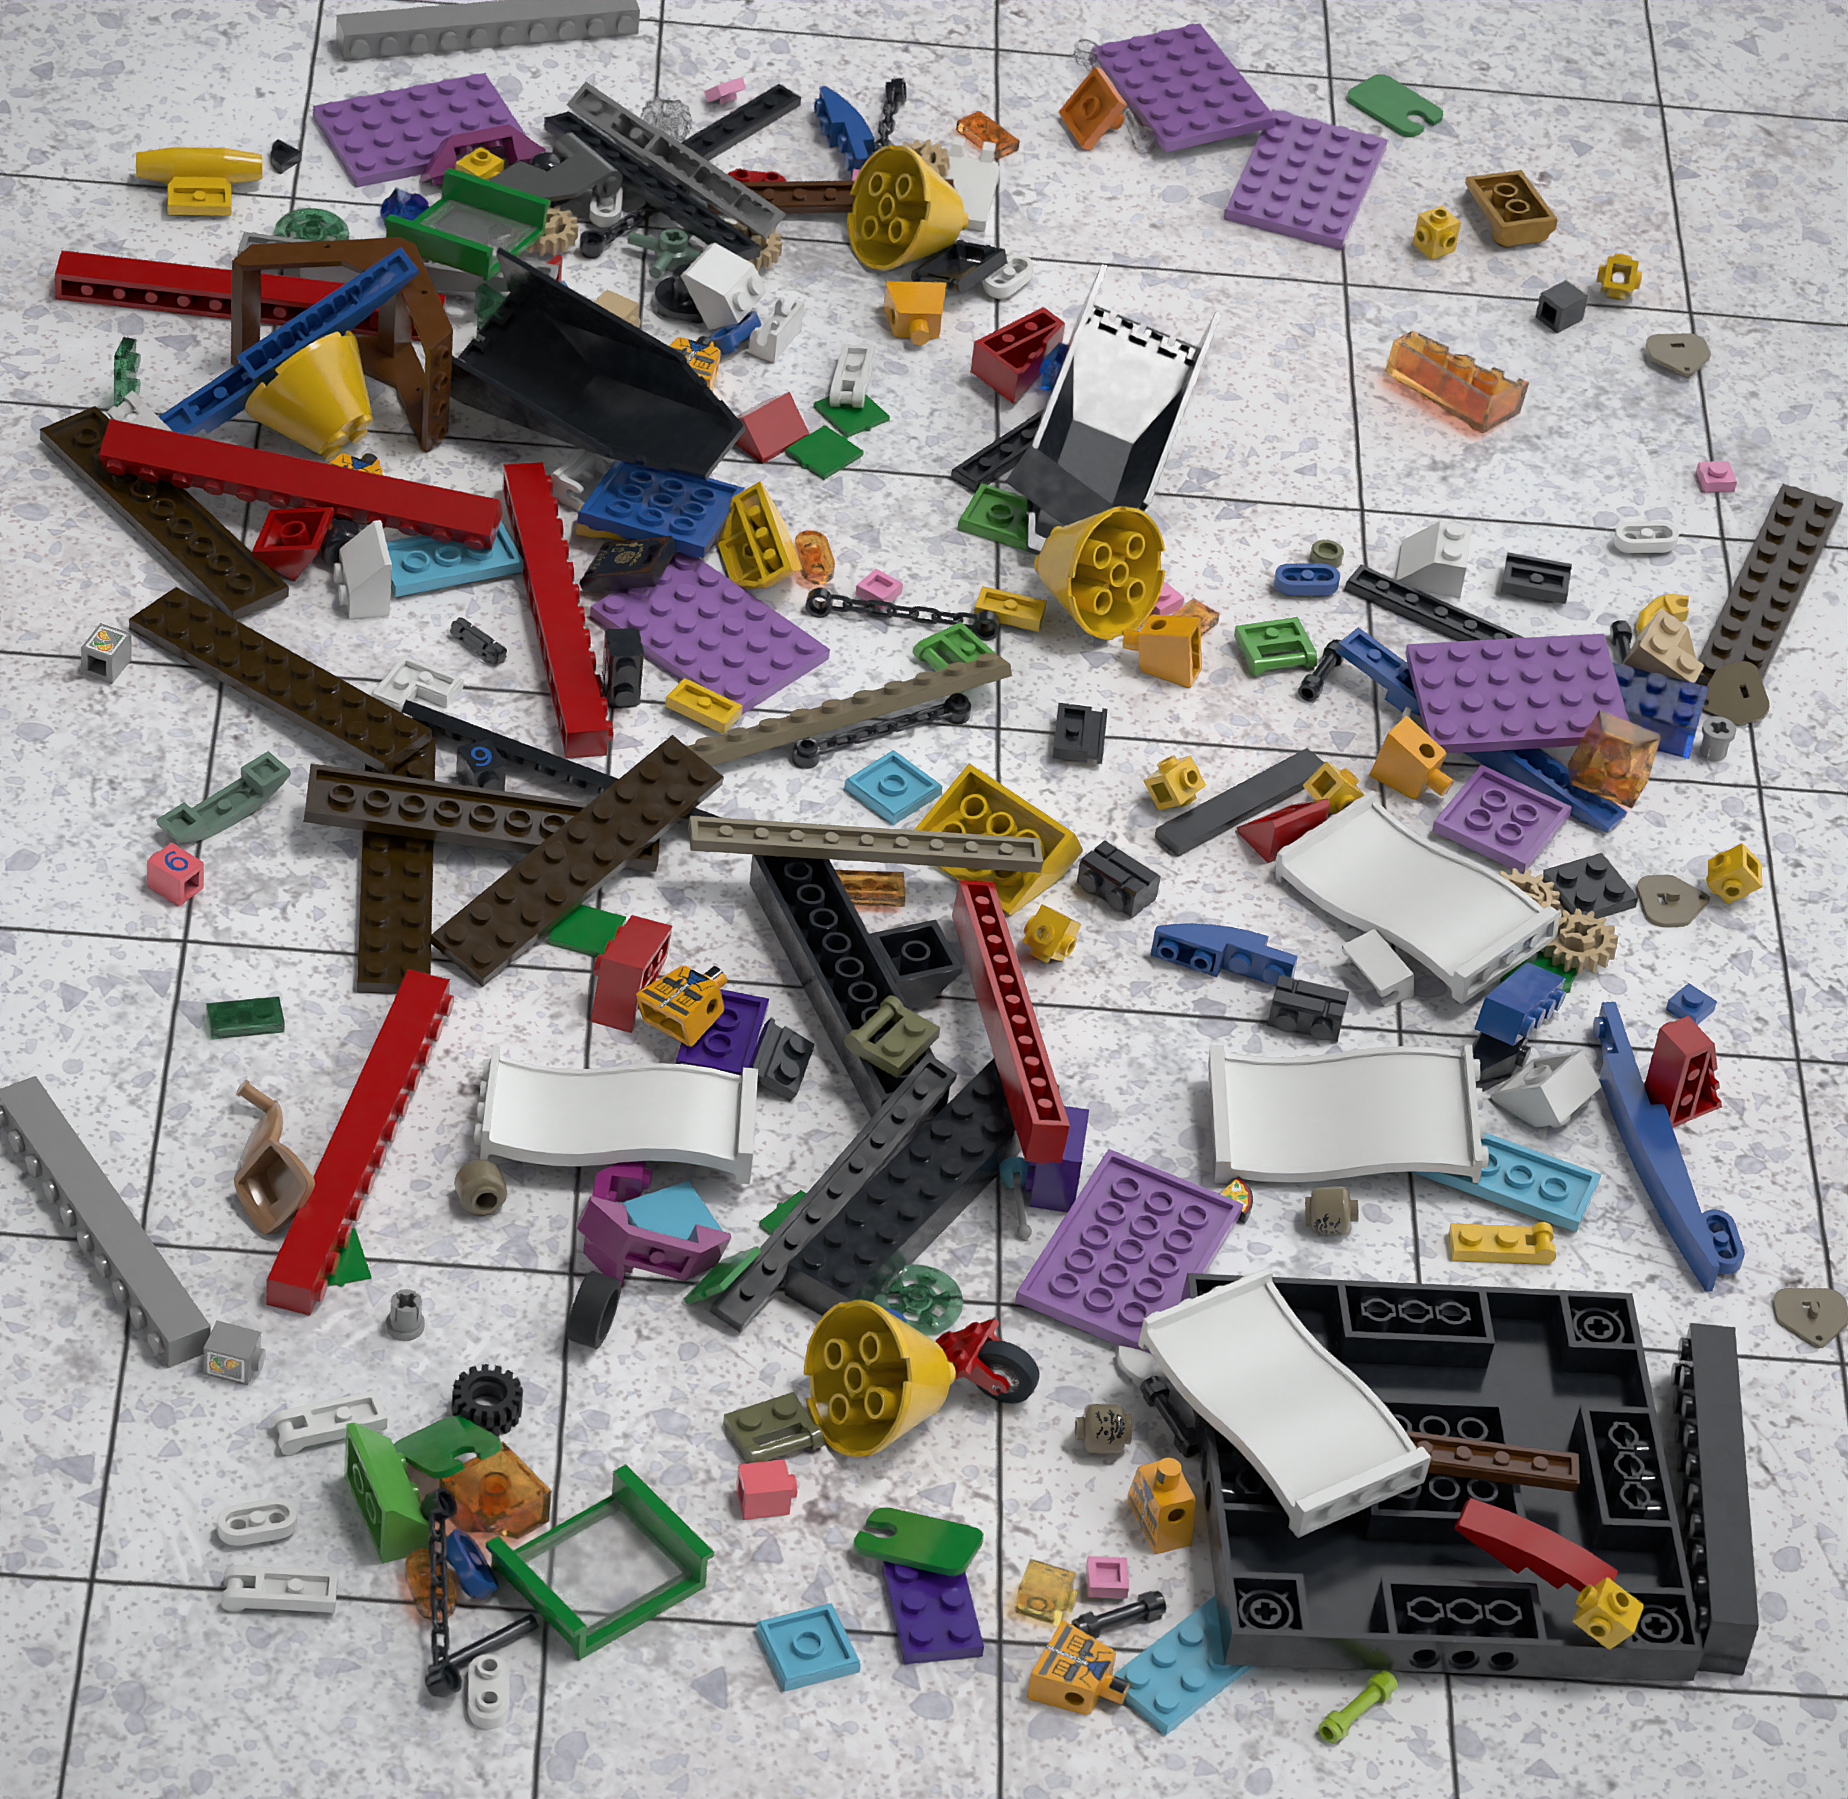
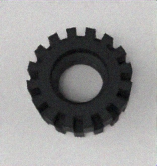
[451,1364,523,1437]

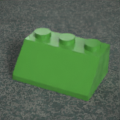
[344,1422,431,1564]

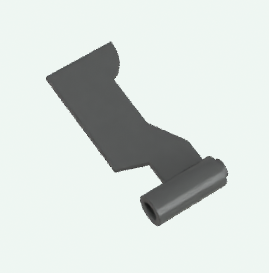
[433,133,623,245]

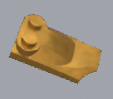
[1465,170,1558,247]

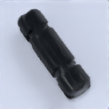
[450,617,507,665]

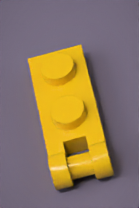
[1448,1222,1556,1264]

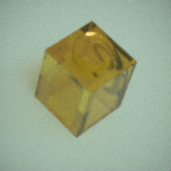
[1015,1558,1079,1626]

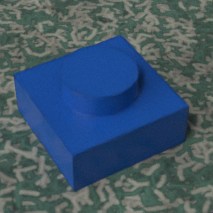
[1666,983,1717,1025]

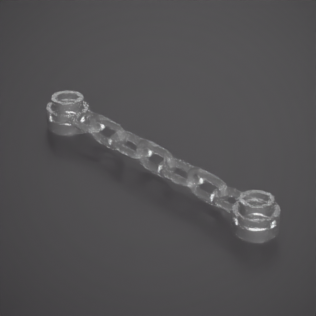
[1073,39,1157,154]

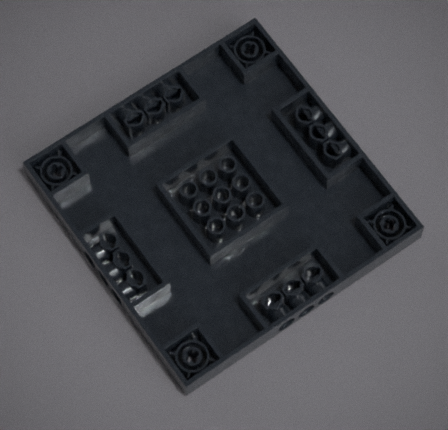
[1180,1273,1704,1681]

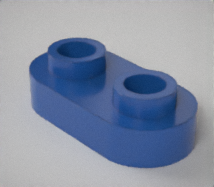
[709,311,762,355]
[1273,563,1340,596]
[1702,1209,1745,1274]
[445,1529,498,1599]

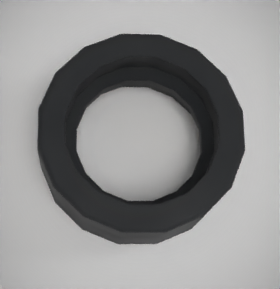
[567,1271,621,1349]

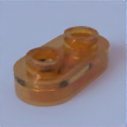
[794,530,835,585]
[405,1548,457,1621]

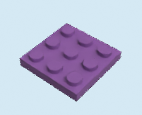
[1432,765,1572,874]

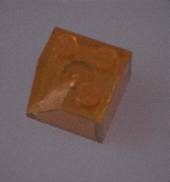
[1568,710,1661,809]
[439,1441,552,1540]

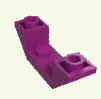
[420,124,546,186]
[583,1161,652,1288]
[576,1196,731,1281]

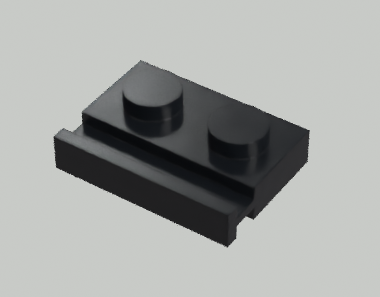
[1501,552,1572,604]
[1052,702,1108,764]
[748,1017,815,1101]

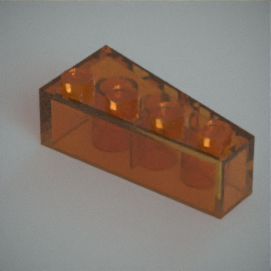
[1385,331,1530,434]

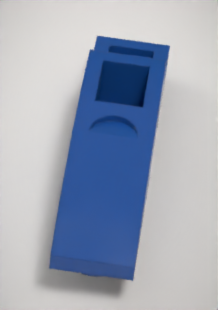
[814,86,874,176]
[1150,923,1298,986]

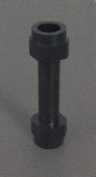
[1610,620,1639,688]
[1298,639,1344,702]
[1140,1376,1198,1458]
[1071,1590,1166,1639]

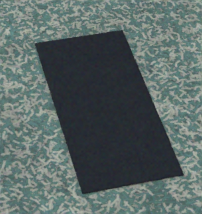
[1005,444,1115,526]

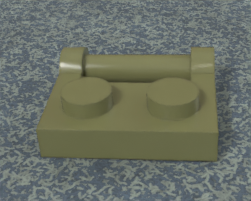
[844,996,940,1078]
[723,1392,824,1463]

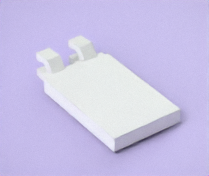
[942,136,1000,232]

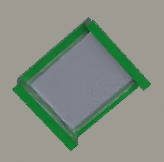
[384,168,551,281]
[485,1464,714,1661]

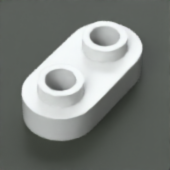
[589,185,623,228]
[983,254,1034,299]
[1613,521,1679,554]
[218,1498,297,1546]
[468,1654,510,1729]

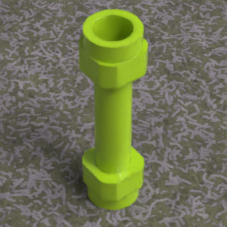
[1318,1670,1398,1743]

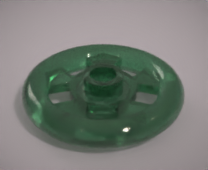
[274,208,350,241]
[873,1264,963,1336]

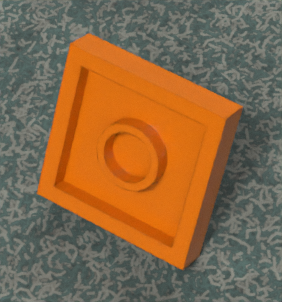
[1058,66,1127,151]

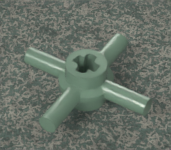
[627,228,703,278]

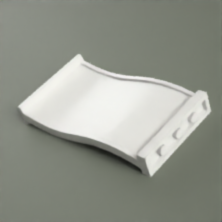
[1275,790,1560,1004]
[1208,1045,1489,1184]
[474,1046,758,1184]
[1138,1268,1431,1538]

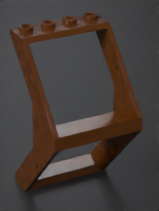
[231,237,453,453]

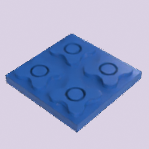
[577,460,745,558]

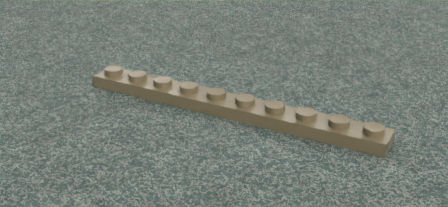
[687,653,1012,766]
[688,816,1043,873]

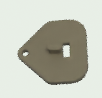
[1646,333,1711,377]
[1698,661,1770,726]
[1637,874,1710,927]
[1773,1288,1848,1348]

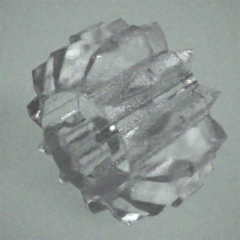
[640,97,692,141]

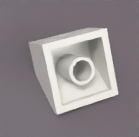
[681,243,767,330]
[333,520,392,619]
[1396,521,1473,598]
[1491,1050,1602,1128]

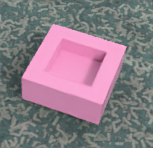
[704,77,746,104]
[1696,461,1737,493]
[855,569,903,610]
[1151,581,1185,615]
[1086,1556,1129,1599]

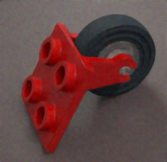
[935,1318,1040,1404]

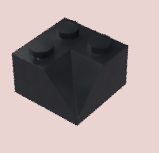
[869,919,963,1009]

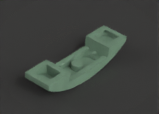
[156,751,291,844]

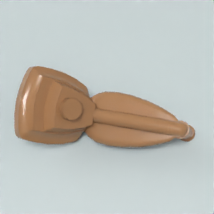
[234,1079,315,1234]

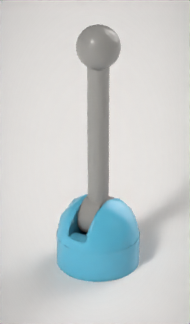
[999,1157,1032,1239]

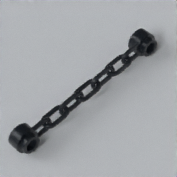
[868,78,907,158]
[579,184,690,259]
[805,587,1000,641]
[792,693,971,769]
[421,1487,462,1698]

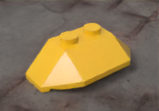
[718,481,802,590]

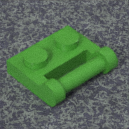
[1234,617,1318,676]
[913,622,996,693]

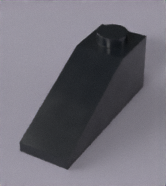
[1472,1032,1531,1092]

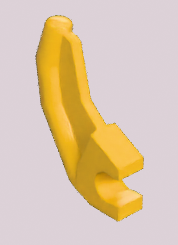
[1636,594,1689,634]

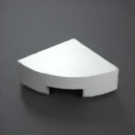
[1117,1345,1156,1387]

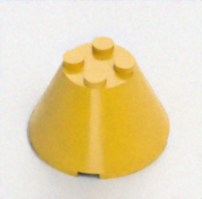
[847,145,969,270]
[245,331,373,460]
[1034,507,1166,640]
[803,1300,956,1457]

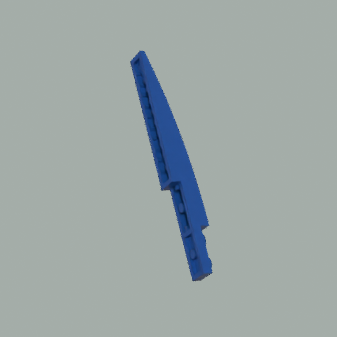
[158,247,420,436]
[1335,627,1628,833]
[1593,1002,1720,1291]

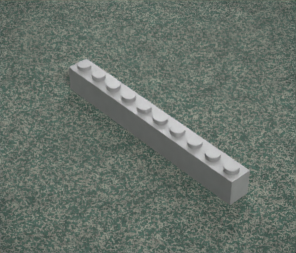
[336,0,640,61]
[0,1076,211,1368]

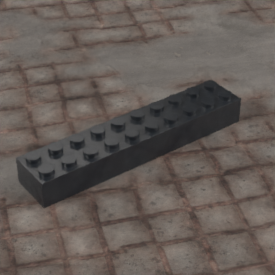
[749,854,950,1121]
[785,1058,1060,1316]
[1671,1323,1759,1675]

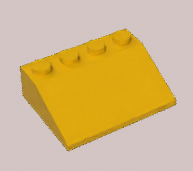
[914,763,1084,916]

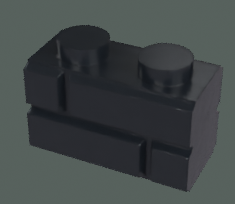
[601,628,644,708]
[1077,840,1161,918]
[1268,975,1349,1042]

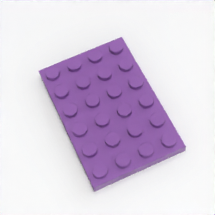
[1091,23,1276,152]
[313,73,527,187]
[1224,109,1388,250]
[590,552,830,715]
[1405,633,1632,754]
[1015,1149,1244,1353]

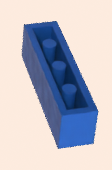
[1474,962,1566,1046]

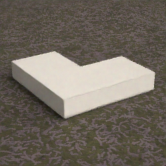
[370,655,464,712]

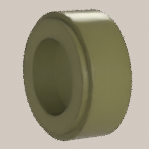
[1310,539,1344,568]

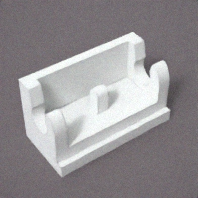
[745,297,804,363]
[551,448,615,511]
[1342,928,1414,1007]

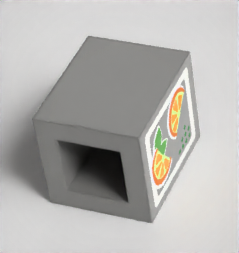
[81,623,132,684]
[203,1321,266,1385]

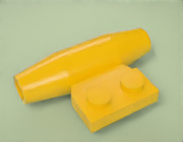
[136,146,263,216]

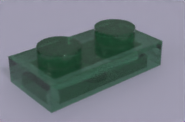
[114,337,141,407]
[206,996,285,1040]

